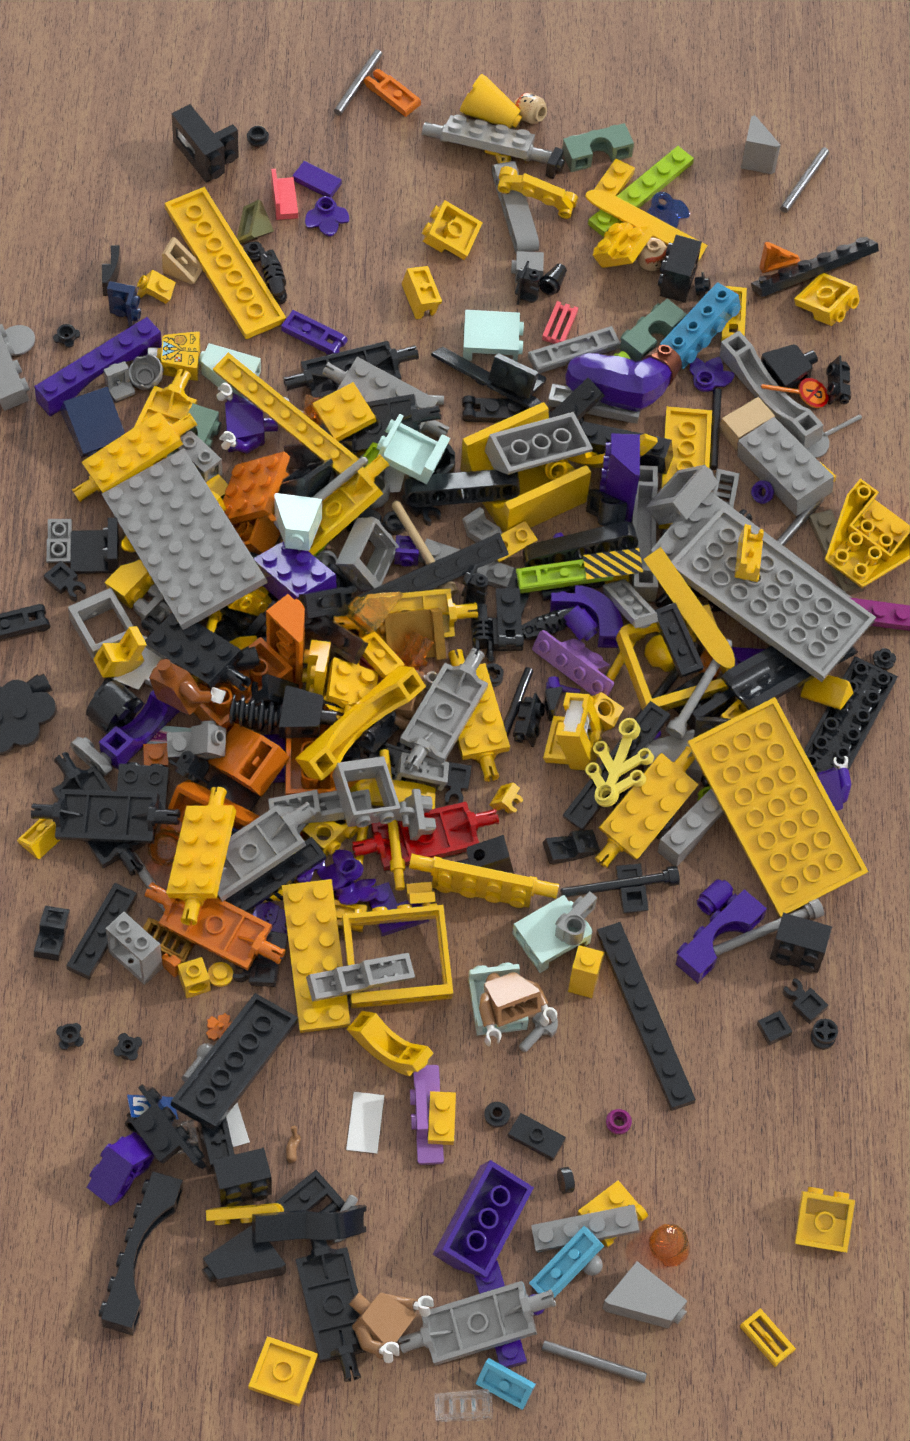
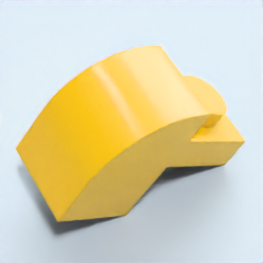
[93,626,147,678]

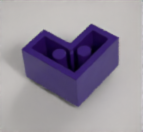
[86,1132,155,1206]

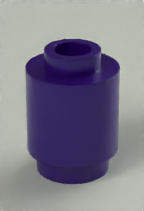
[563,605,598,641]
[697,879,733,915]

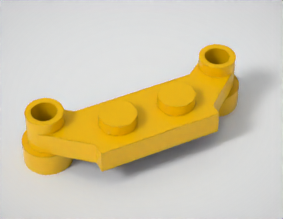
[497,166,578,219]

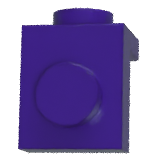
[394,535,419,567]

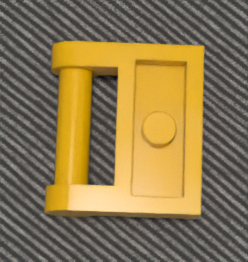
[577,1180,648,1248]

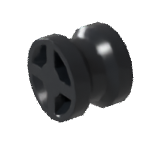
[810,1018,838,1050]

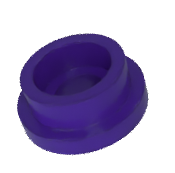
[751,480,774,504]

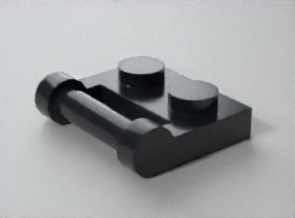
[276,1170,345,1239]

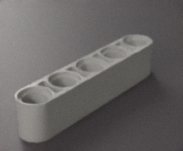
[492,161,539,254]

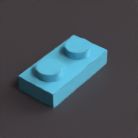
[475,1358,536,1410]

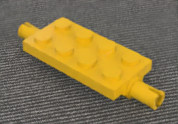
[134,369,197,468]
[72,411,198,502]
[280,454,390,555]
[333,588,478,642]
[448,649,510,782]
[594,746,699,868]
[166,787,236,926]
[409,854,559,908]

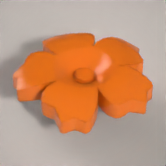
[206,1013,232,1041]

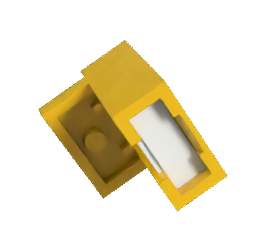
[543,693,604,771]

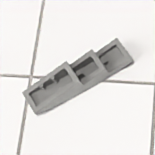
[268,789,373,823]
[306,953,415,1002]

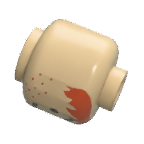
[514,92,547,124]
[637,238,667,271]

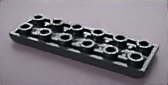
[721,646,858,710]
[804,656,898,773]

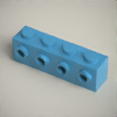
[660,282,741,369]

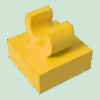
[489,782,523,814]

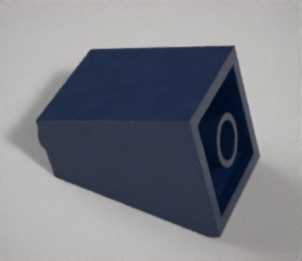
[60,387,125,458]

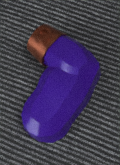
[565,345,682,412]

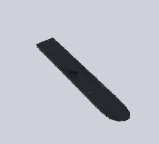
[431,346,543,409]

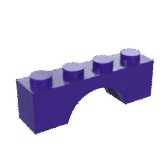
[99,690,180,770]
[675,889,767,984]

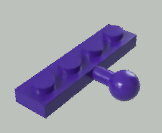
[474,1260,545,1369]

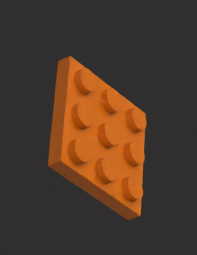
[223,451,290,525]

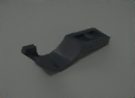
[252,1205,367,1243]

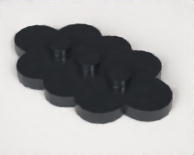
[0,679,57,755]

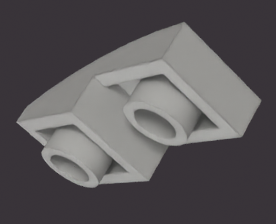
[46,519,72,563]

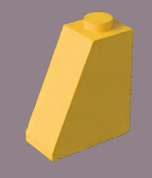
[568,945,605,998]

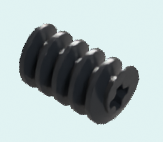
[229,694,283,733]

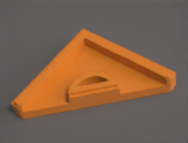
[760,242,800,273]

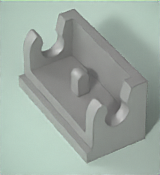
[394,752,449,791]

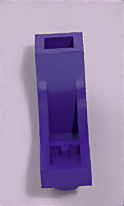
[550,585,623,648]

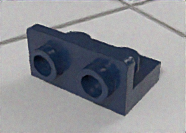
[107,281,141,328]

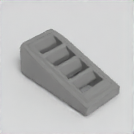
[712,469,740,508]

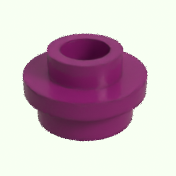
[606,1109,632,1135]

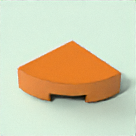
[162,953,181,978]

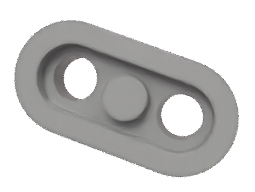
[70,737,112,777]

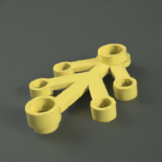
[585,718,654,807]

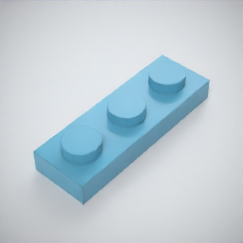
[529,1226,604,1298]

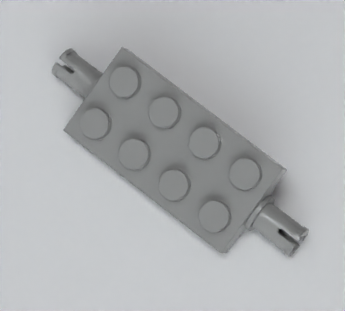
[422,115,553,164]
[322,357,450,438]
[400,648,488,771]
[217,802,316,902]
[398,1281,556,1365]

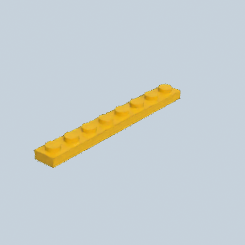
[213,352,359,475]

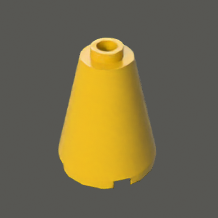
[460,74,522,129]

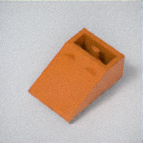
[208,723,290,797]

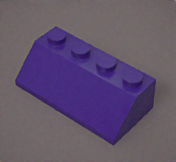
[599,433,640,522]
[433,1160,534,1278]

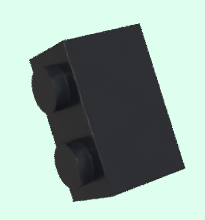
[278,458,333,498]

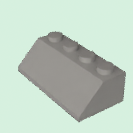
[485,412,593,474]

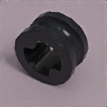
[486,663,504,687]

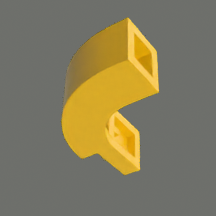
[346,1011,433,1076]

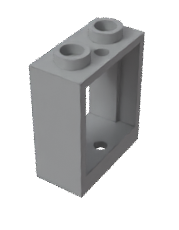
[646,465,719,525]
[335,517,399,592]
[68,588,134,663]
[332,756,401,827]
[106,912,163,985]

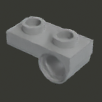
[555,891,597,945]

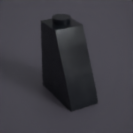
[202,1225,286,1287]

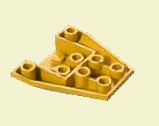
[824,478,910,588]

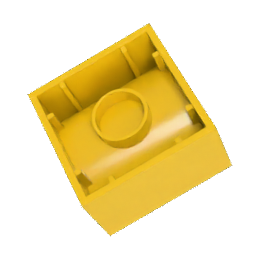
[460,402,591,533]

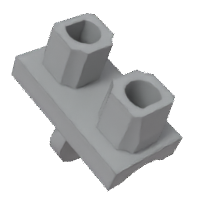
[133,583,172,623]
[395,789,436,840]

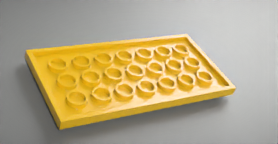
[687,697,868,918]

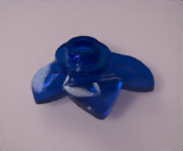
[647,192,690,229]

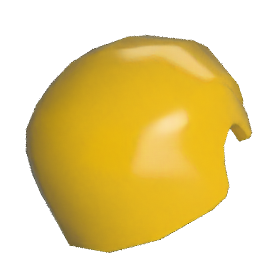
[645,635,675,672]

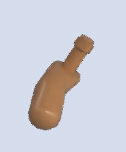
[286,1126,301,1163]

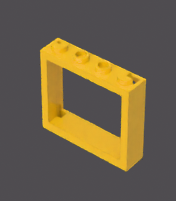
[616,604,729,711]
[342,902,453,1009]

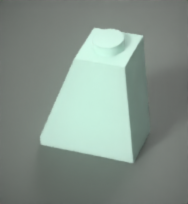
[199,343,261,401]
[274,493,322,551]

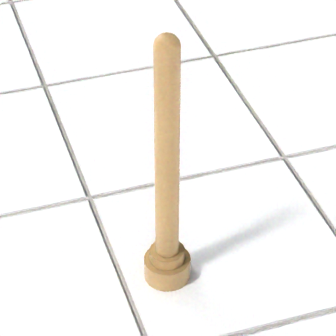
[392,501,459,597]

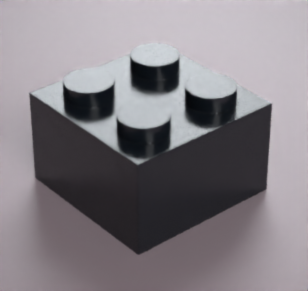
[658,235,702,303]
[770,912,832,973]
[213,1148,272,1207]

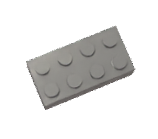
[737,417,834,516]

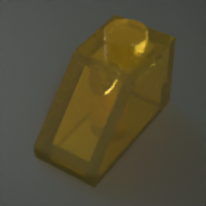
[346,592,403,634]

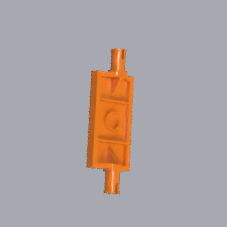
[145,882,286,971]

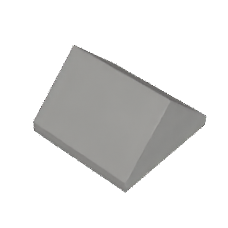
[741,115,780,174]

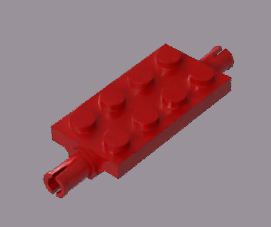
[352,802,499,871]

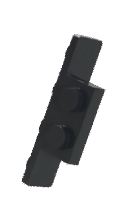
[132,1084,207,1170]

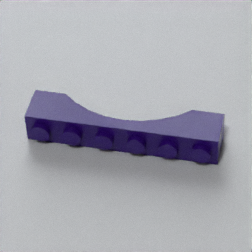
[34,317,162,417]

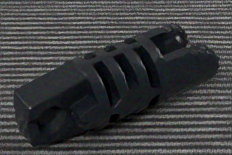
[260,249,287,305]
[471,604,494,662]
[522,606,575,641]

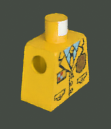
[148,332,200,381]

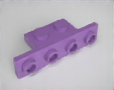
[532,630,614,696]
[410,1065,444,1165]

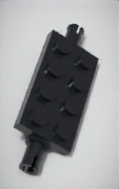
[283,341,419,403]
[320,394,441,452]
[141,613,251,691]
[52,752,146,876]
[31,789,180,844]
[295,1239,367,1382]

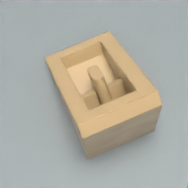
[162,237,203,284]

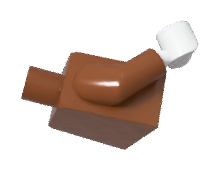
[149,659,226,716]

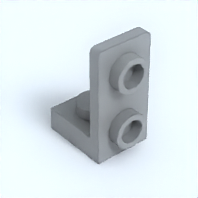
[177,431,222,482]

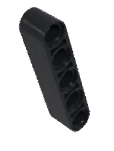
[404,469,520,507]
[522,521,639,568]

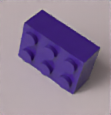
[254,541,336,600]

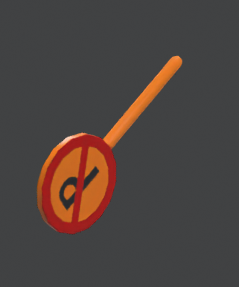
[761,378,829,408]

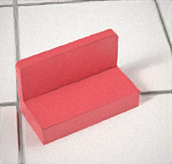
[271,169,298,220]

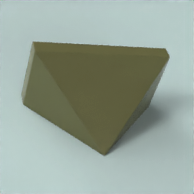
[237,200,274,244]

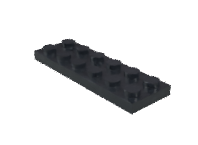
[171,993,298,1132]

